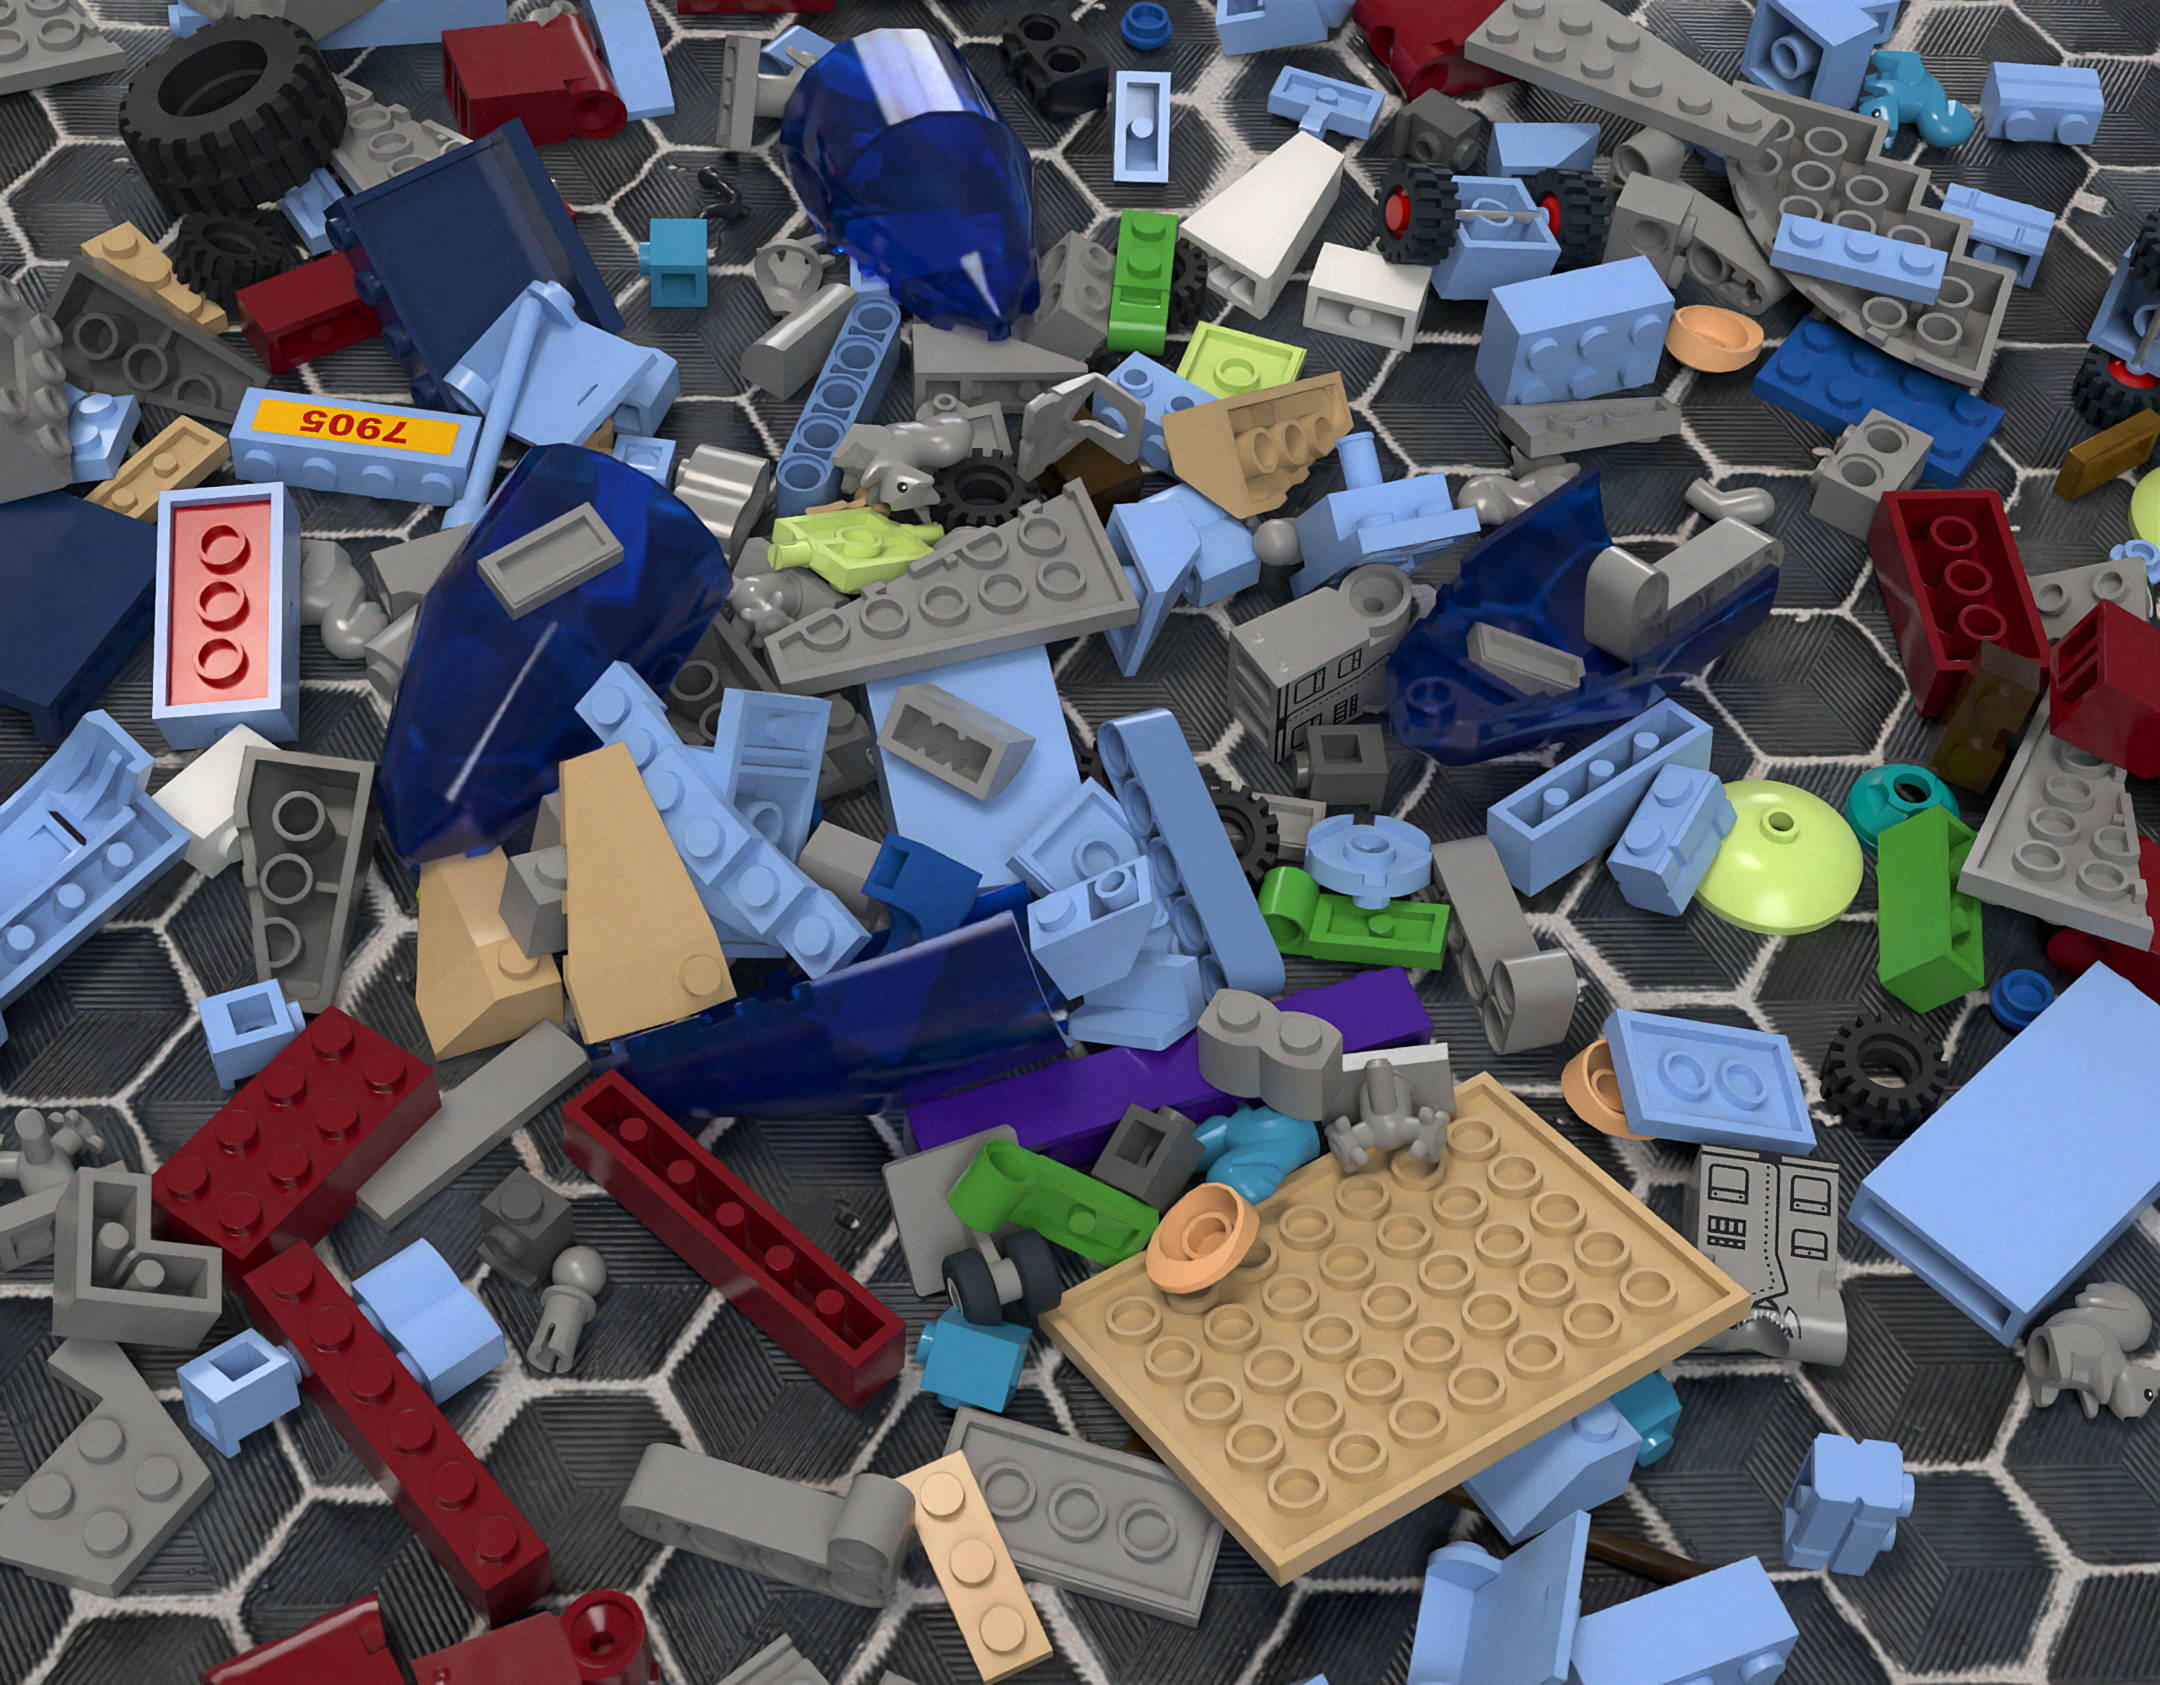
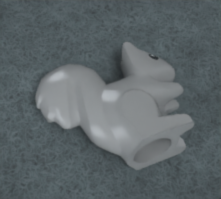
[832,412,974,511]
[1457,445,1602,544]
[300,539,389,660]
[2023,1282,2160,1423]

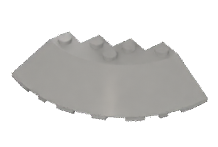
[1724,80,2017,390]

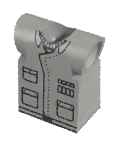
[1227,563,1412,764]
[1682,1141,1848,1367]

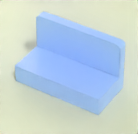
[1056,951,1206,1051]

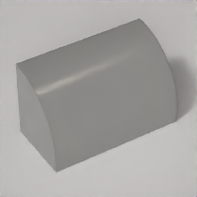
[740,283,858,401]
[876,683,1036,801]

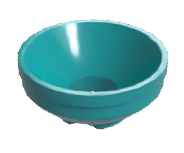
[1844,764,1960,856]

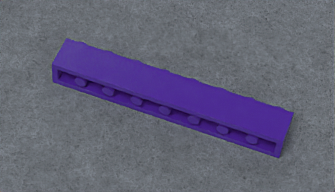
[903,965,1434,1169]

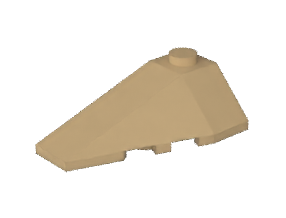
[1160,371,1354,519]
[559,741,737,1044]
[416,812,565,1062]

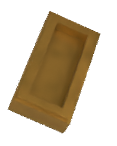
[2053,407,2160,502]

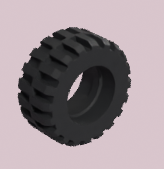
[118,14,348,217]

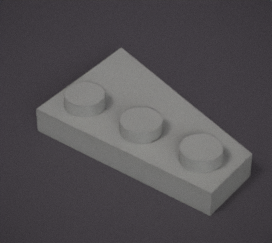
[1498,396,1682,458]

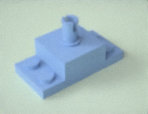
[1289,432,1481,601]
[684,688,832,958]

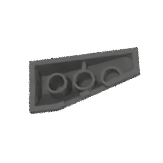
[43,255,275,425]
[624,609,845,800]
[233,745,386,1017]

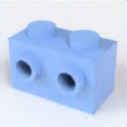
[1092,351,1219,483]

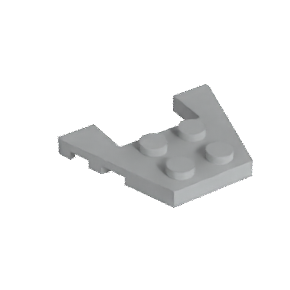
[0,1337,215,1599]

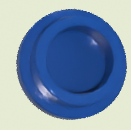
[1120,2,1173,50]
[1989,969,2055,1031]

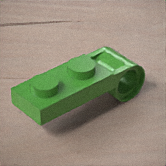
[1107,209,1178,356]
[1257,867,1452,970]
[947,1138,1160,1268]

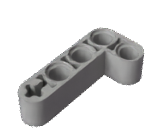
[1603,126,1796,315]
[1584,516,1785,669]
[1424,835,1578,1056]
[618,1443,916,1608]

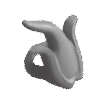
[754,229,836,316]

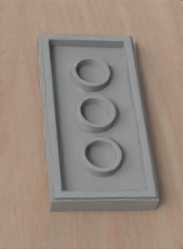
[915,1405,1226,1628]

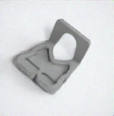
[1016,372,1146,482]

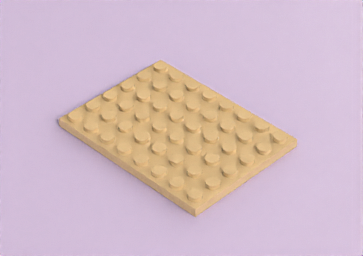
[1037,1071,1751,1587]

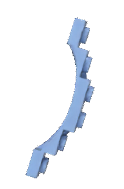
[574,660,872,986]

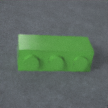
[1876,804,1984,1014]

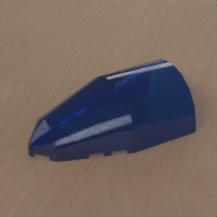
[779,28,1040,342]
[374,443,734,872]
[1385,465,1780,767]
[583,880,1074,1119]

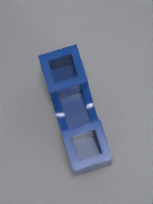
[803,832,983,1058]

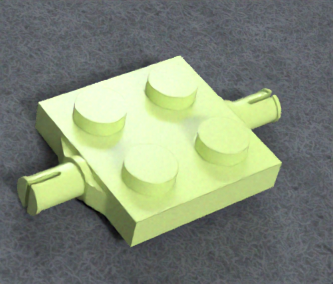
[767,507,945,594]

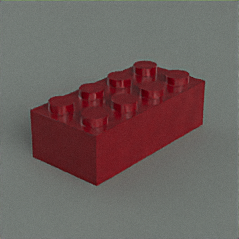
[1866,489,2050,717]
[151,1004,442,1301]

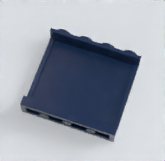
[323,117,627,414]
[0,489,158,748]

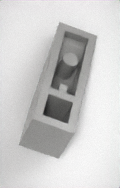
[911,324,1088,414]

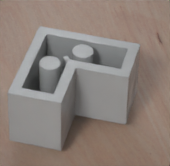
[498,792,568,960]
[52,1167,222,1349]

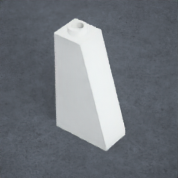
[1177,130,1345,320]

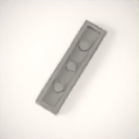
[355,1018,593,1232]

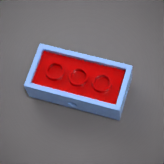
[152,481,301,750]

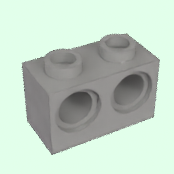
[1601,171,1698,289]
[1021,230,1116,361]
[1809,408,1935,543]

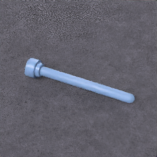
[440,297,543,532]

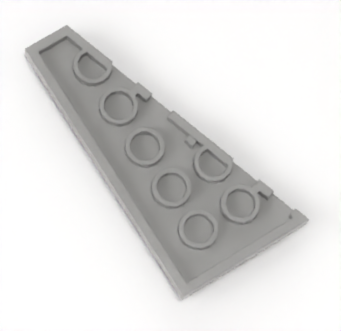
[0,0,128,95]
[1464,0,1781,164]
[329,72,559,195]
[764,477,1140,696]
[1956,684,2154,952]

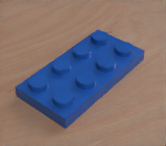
[1751,315,2006,490]

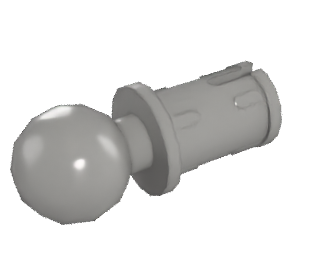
[1253,518,1303,566]
[527,1245,607,1373]

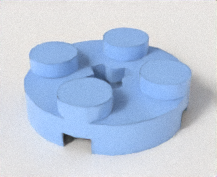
[1303,814,1433,910]

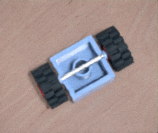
[1372,161,1611,301]
[2071,208,2160,431]

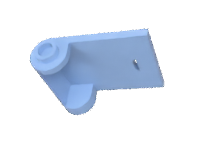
[442,280,659,463]
[1407,1509,1591,1685]

